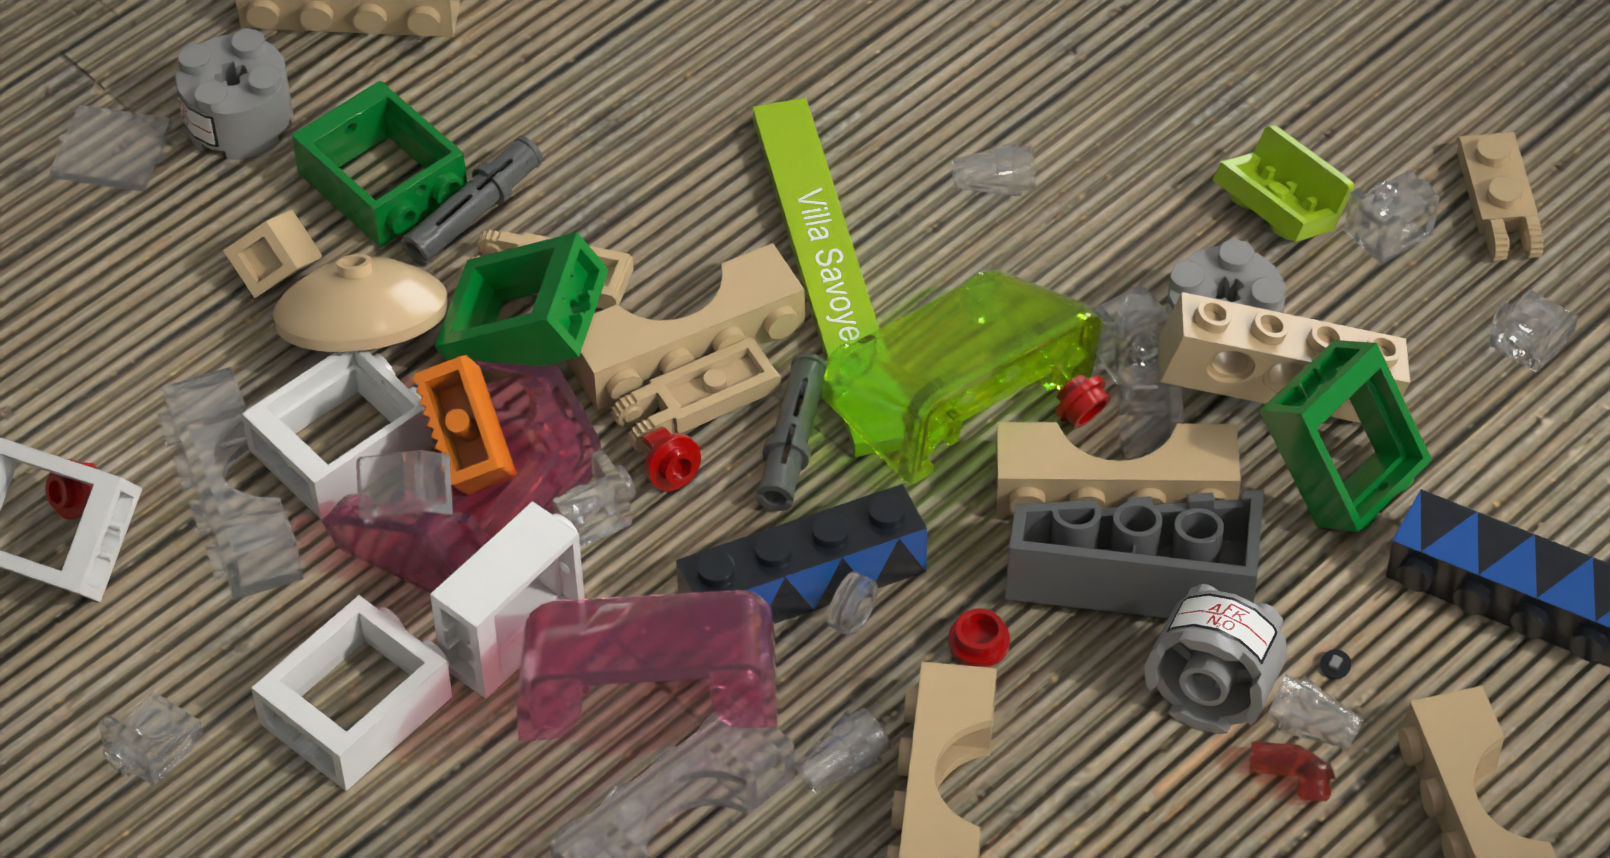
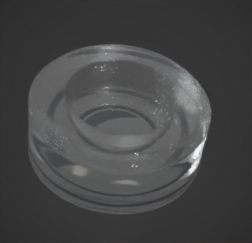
[827,571,878,636]

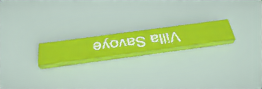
[752,97,913,457]

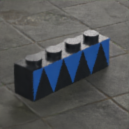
[676,484,927,649]
[1386,489,1610,667]

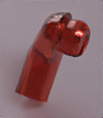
[1249,741,1336,801]

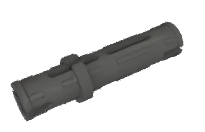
[401,136,543,266]
[756,353,828,511]

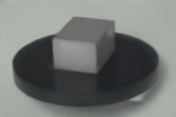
[1320,649,1351,679]

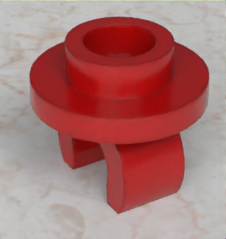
[641,426,701,491]
[45,459,97,520]

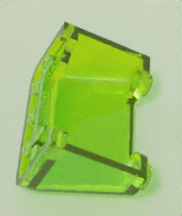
[821,270,1102,486]

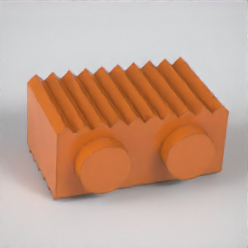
[412,355,517,495]

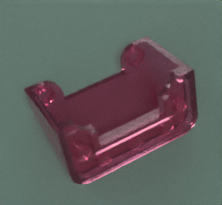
[322,360,601,593]
[517,590,779,741]

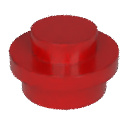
[1055,374,1111,428]
[948,608,1010,667]

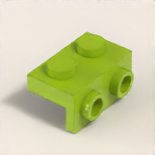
[1212,125,1354,242]

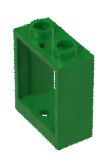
[292,80,467,247]
[435,232,609,379]
[1259,340,1432,532]

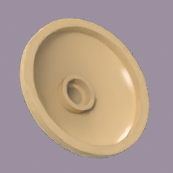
[273,254,448,352]

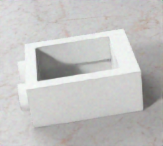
[242,350,433,519]
[0,438,143,602]
[430,501,585,699]
[251,595,452,791]

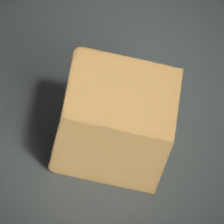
[223,210,322,298]

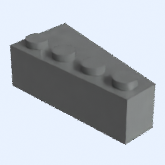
[1005,489,1264,618]

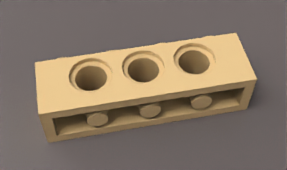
[1158,292,1410,423]

